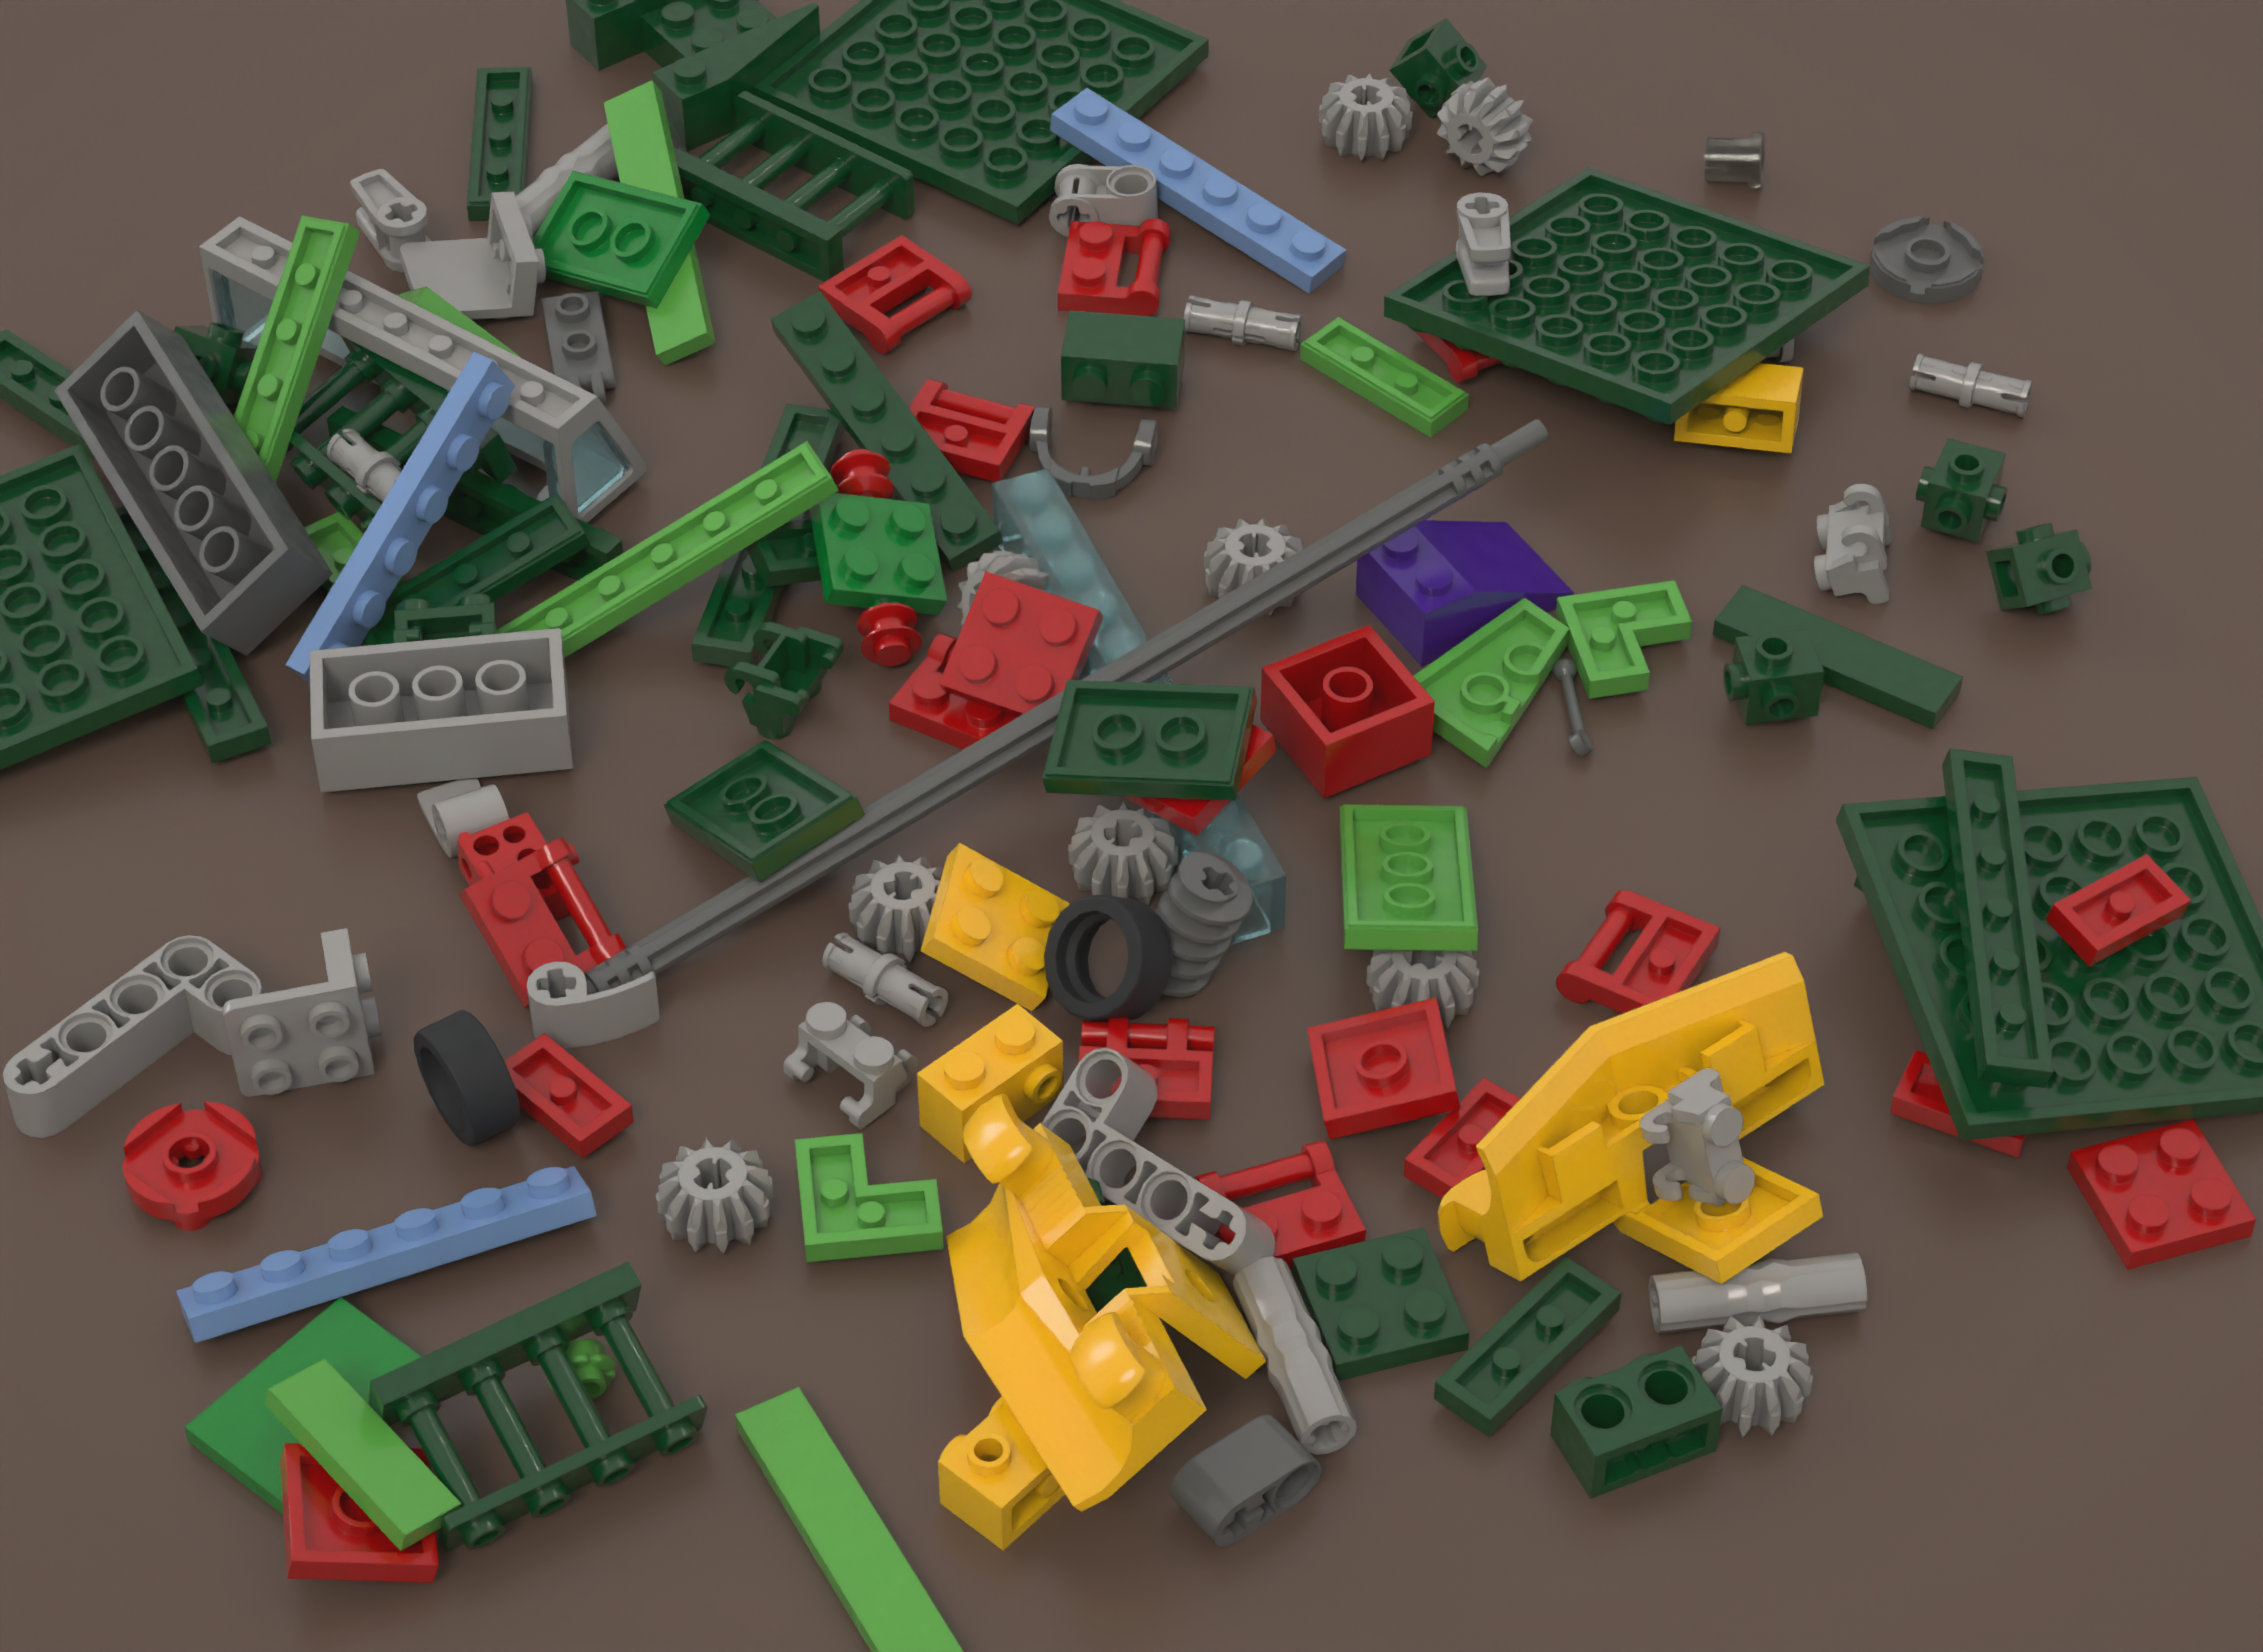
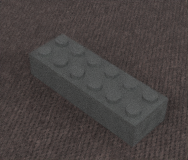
[54,310,333,656]

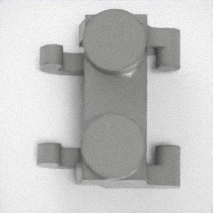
[1814,484,1892,604]
[783,1002,918,1129]
[1640,1068,1755,1207]

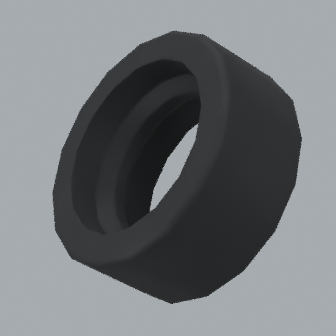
[1044,894,1172,1022]
[413,1010,521,1147]

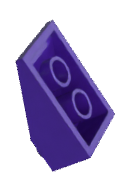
[1356,520,1574,667]

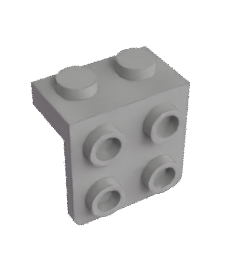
[400,191,546,320]
[222,928,382,1097]

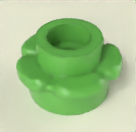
[547,1339,616,1400]

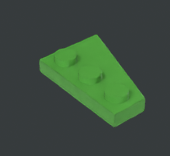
[1414,598,1569,769]

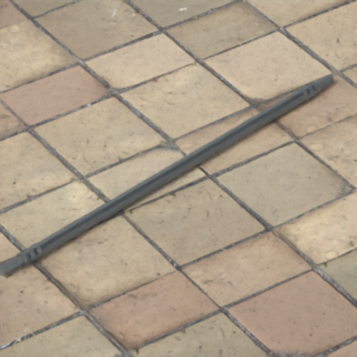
[556,419,1549,998]

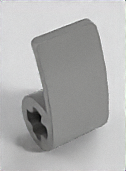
[417,778,509,858]
[527,961,660,1049]

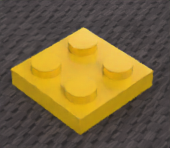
[921,843,1069,1011]

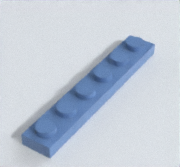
[1050,88,1346,294]
[285,352,515,687]
[176,1166,597,1343]

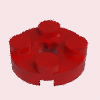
[122,1101,263,1231]

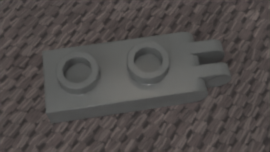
[541,291,615,405]

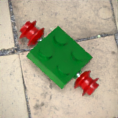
[809,449,947,667]

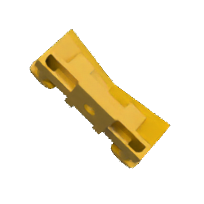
[1437,952,1825,1284]
[946,1094,1266,1512]

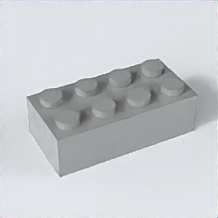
[309,628,573,792]

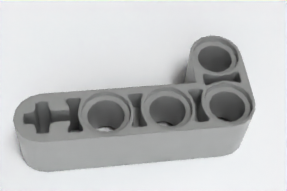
[3,935,263,1138]
[1042,1048,1275,1276]

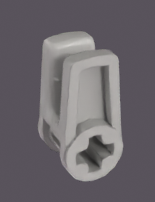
[350,169,430,272]
[1456,192,1511,296]

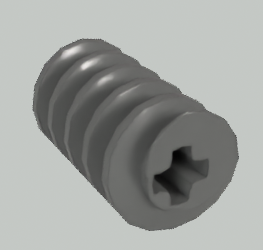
[1154,852,1253,997]

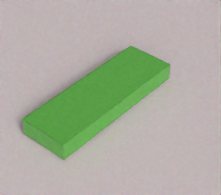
[1300,317,1469,438]
[264,1358,461,1551]

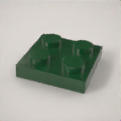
[1292,1227,1469,1381]

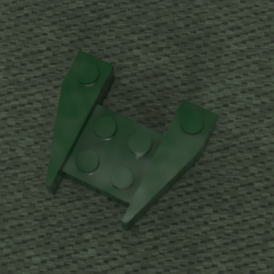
[566,0,820,152]

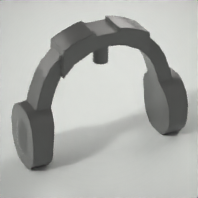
[1029,405,1159,500]

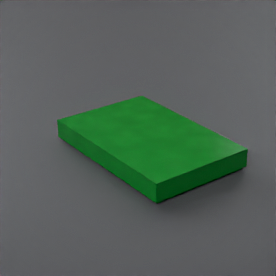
[532,171,711,309]
[184,1297,422,1515]

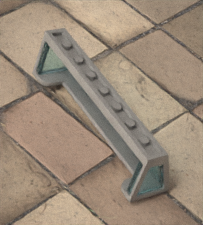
[199,216,647,523]

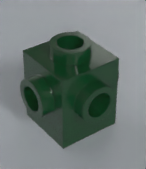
[1389,18,1487,118]
[174,322,258,404]
[1916,438,2008,542]
[1986,523,2092,614]
[1723,629,1824,725]

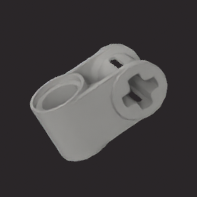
[1049,164,1158,237]

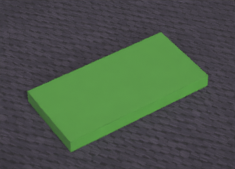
[1339,804,1478,951]

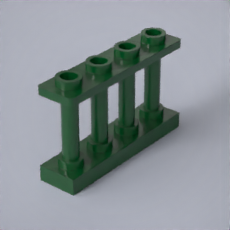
[673,91,915,282]
[285,336,517,531]
[368,1261,708,1551]

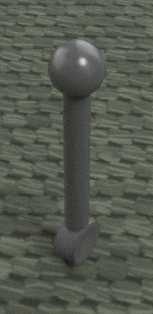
[1553,658,1594,757]

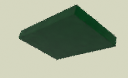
[1042,680,1257,801]
[663,740,865,882]

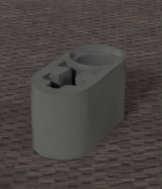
[1170,1415,1322,1547]

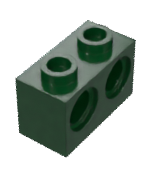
[1550,1345,1723,1499]

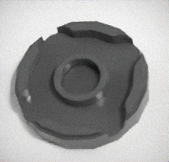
[1870,216,1983,304]

